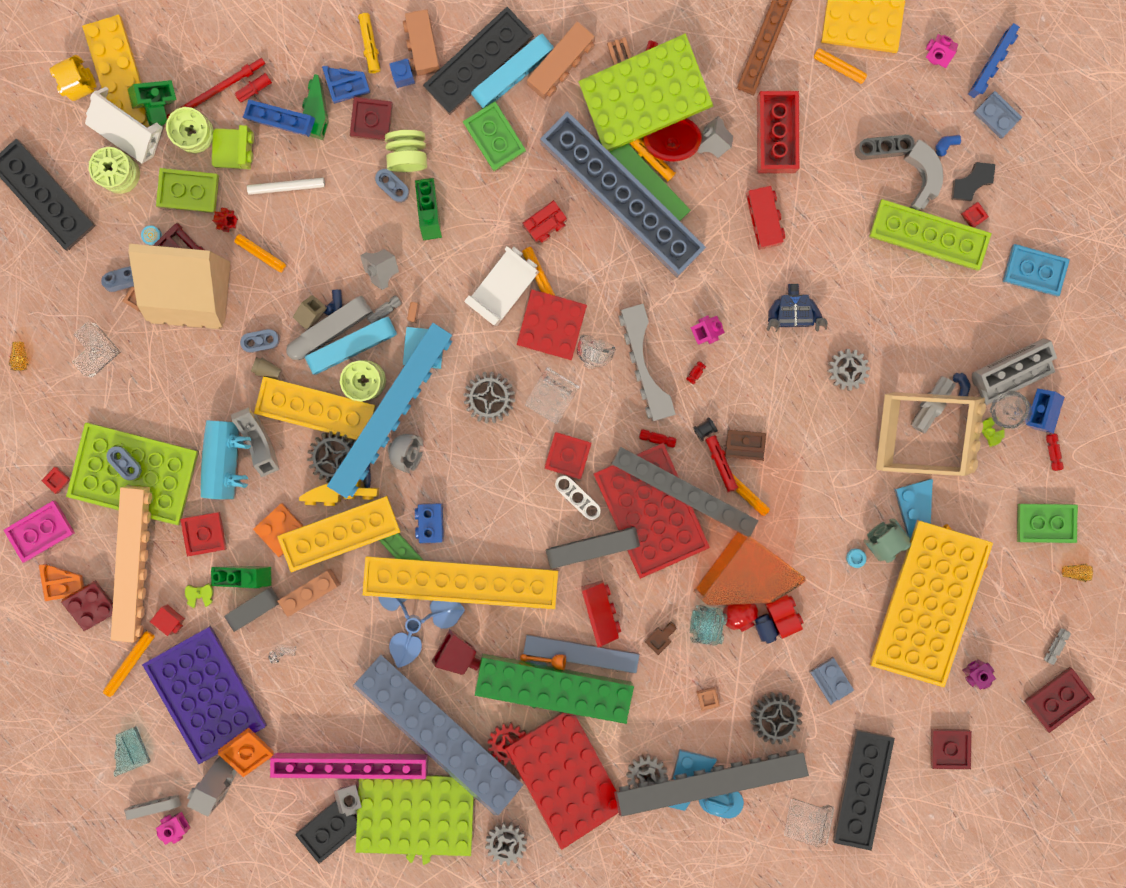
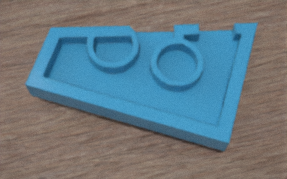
[894,479,933,542]
[669,749,717,811]

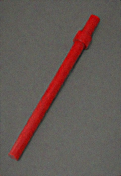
[167,57,266,119]

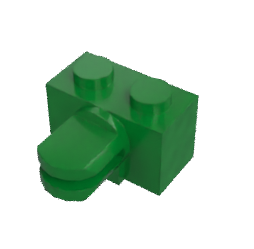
[127,80,176,126]

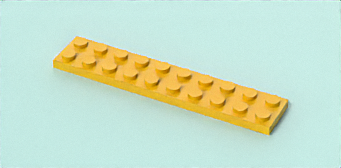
[362,556,558,609]

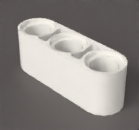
[555,475,600,520]

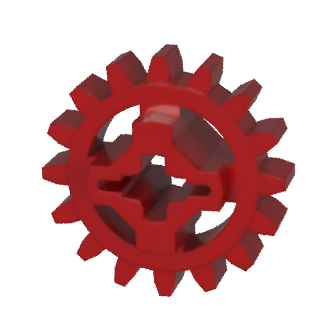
[488,722,526,766]

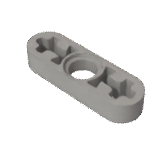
[124,795,181,820]

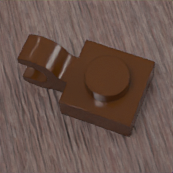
[644,621,677,655]

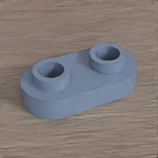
[375,169,409,203]
[101,266,134,292]
[240,329,280,353]
[107,446,141,480]

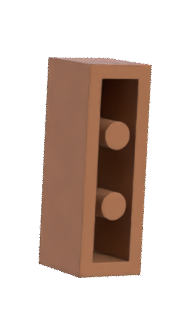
[403,9,440,76]
[278,569,341,617]

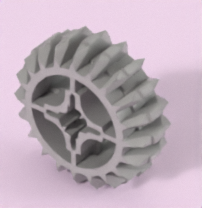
[463,372,515,424]

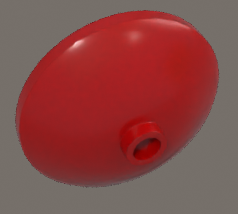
[643,118,702,162]

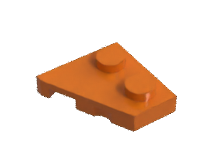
[39,564,84,601]

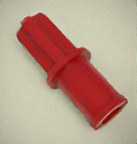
[235,73,272,103]

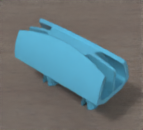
[200,420,251,499]

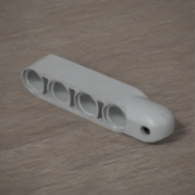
[286,296,373,360]

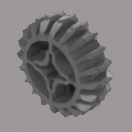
[307,431,354,483]
[750,692,803,745]

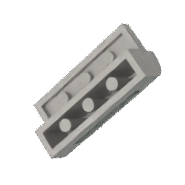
[972,338,1057,405]

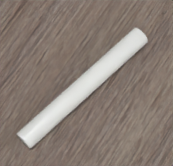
[247,178,325,195]

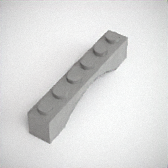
[618,304,676,421]

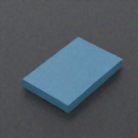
[1002,244,1070,297]

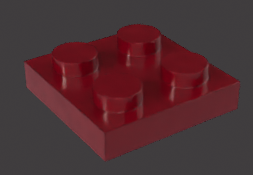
[350,97,393,141]
[61,580,113,631]
[931,729,972,769]

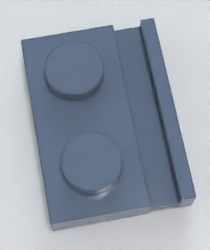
[974,91,1022,139]
[809,657,854,705]

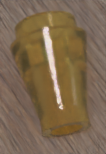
[8,342,29,371]
[1062,563,1093,583]

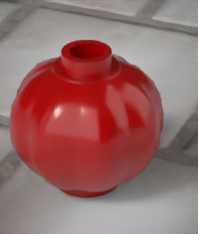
[722,595,758,632]

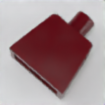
[432,629,481,675]

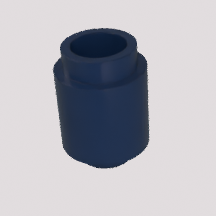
[754,614,779,644]

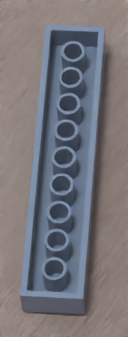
[540,111,706,278]
[353,655,523,815]

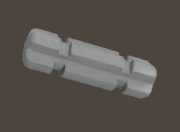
[367,296,402,324]
[1044,628,1071,665]

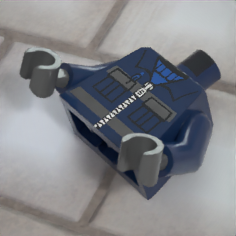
[766,284,828,332]

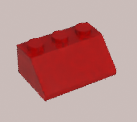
[581,580,621,647]

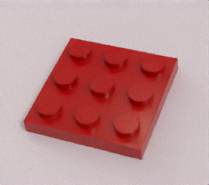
[517,289,587,360]

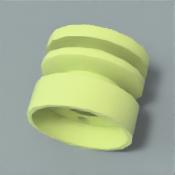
[166,107,214,153]
[385,130,427,172]
[88,147,140,194]
[340,360,386,402]

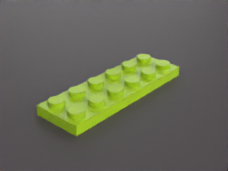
[869,199,992,271]

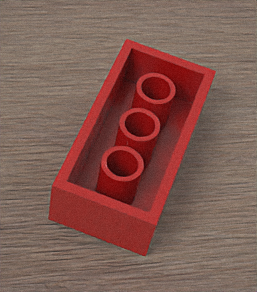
[757,91,800,174]

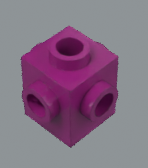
[963,659,996,690]

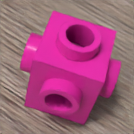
[925,34,958,68]
[690,315,725,345]
[156,811,191,845]

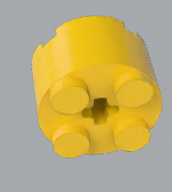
[49,55,97,101]

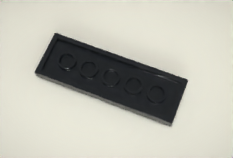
[423,7,534,115]
[0,138,96,251]
[833,729,895,851]

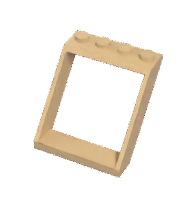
[876,392,986,476]

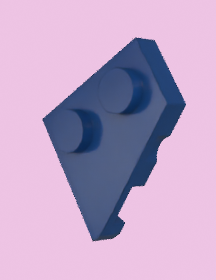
[322,66,371,104]

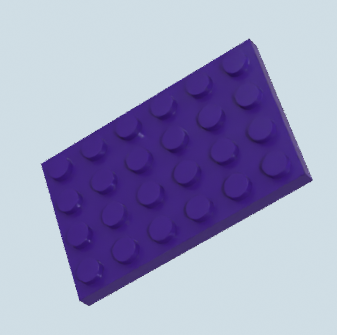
[142,626,267,764]

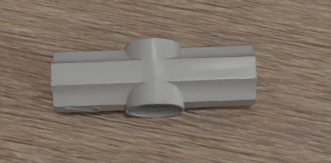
[910,376,956,433]

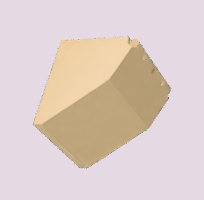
[128,244,230,329]

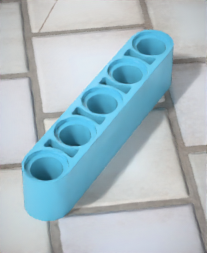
[471,34,554,108]
[305,316,397,375]

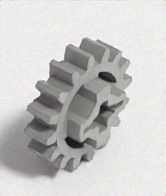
[827,349,870,391]
[626,754,668,788]
[485,822,527,866]

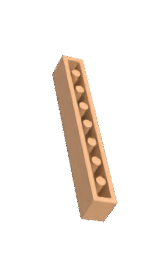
[111,485,152,643]

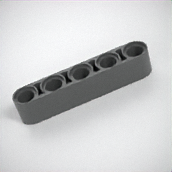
[545,527,640,569]

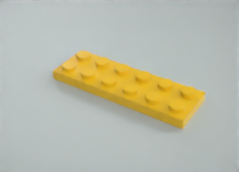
[82,14,150,128]
[254,376,376,440]
[277,496,401,572]

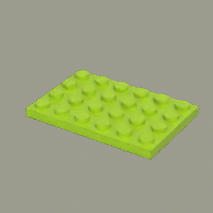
[578,33,713,151]
[66,422,199,525]
[355,775,474,856]

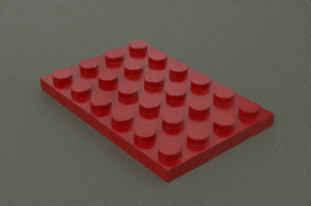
[593,443,710,579]
[505,712,618,850]

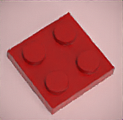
[544,432,592,479]
[180,512,227,557]

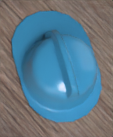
[699,792,744,819]

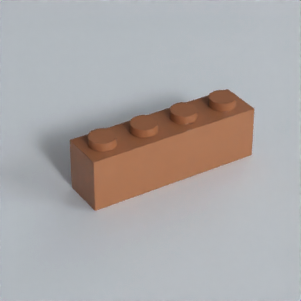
[527,21,595,100]

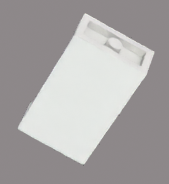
[85,87,163,164]
[464,247,539,326]

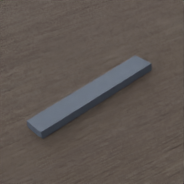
[523,634,640,673]

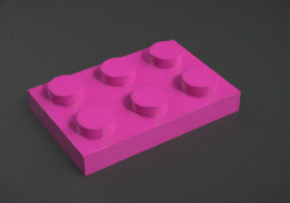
[3,500,75,563]

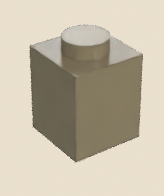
[293,295,327,330]

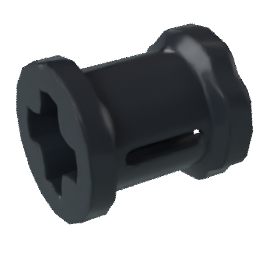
[692,417,718,442]

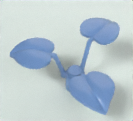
[378,597,465,668]

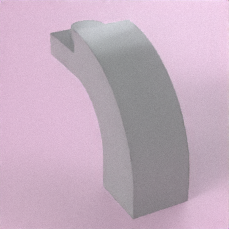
[904,140,943,210]
[231,407,279,477]

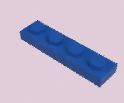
[968,23,1020,98]
[243,100,315,137]

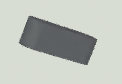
[855,134,915,160]
[224,587,279,632]

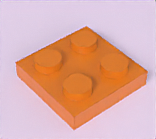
[253,503,303,557]
[218,728,274,777]

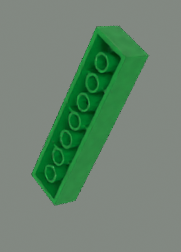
[474,653,634,724]

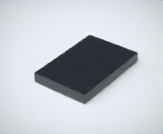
[295,800,357,864]

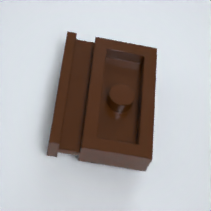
[725,430,766,461]

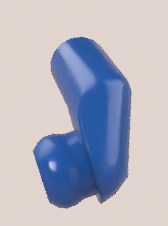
[935,135,961,156]

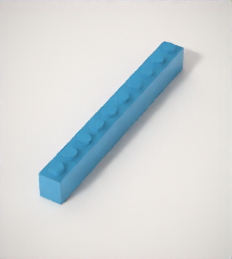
[327,323,453,499]

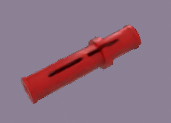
[705,435,739,493]

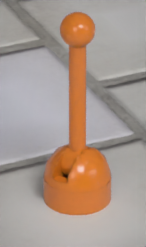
[520,654,566,670]

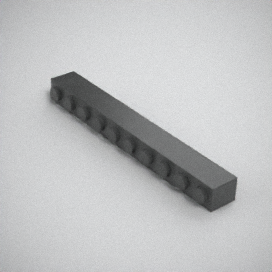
[614,749,809,817]

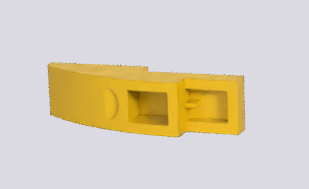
[299,480,380,506]

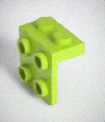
[212,125,254,169]

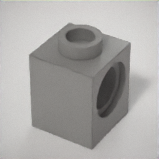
[334,785,362,816]

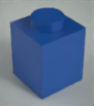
[389,58,415,88]

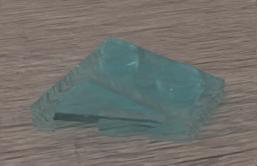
[114,726,151,777]

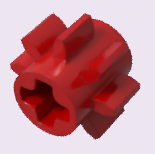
[212,207,238,232]

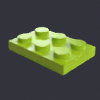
[156,168,219,213]

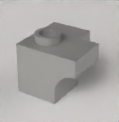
[697,116,733,158]
[360,249,399,290]

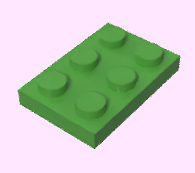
[463,101,526,172]
[1017,504,1078,543]

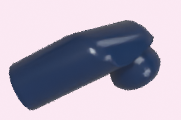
[324,289,343,316]
[953,373,971,396]

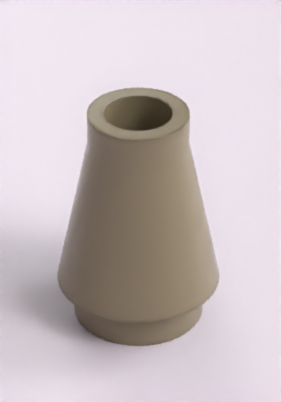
[251,357,281,380]

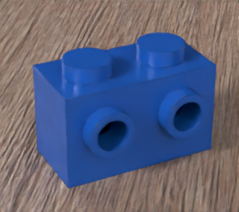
[1026,388,1065,434]
[415,503,444,543]

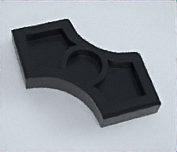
[951,162,996,201]

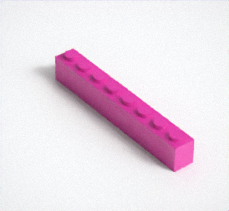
[270,753,428,779]

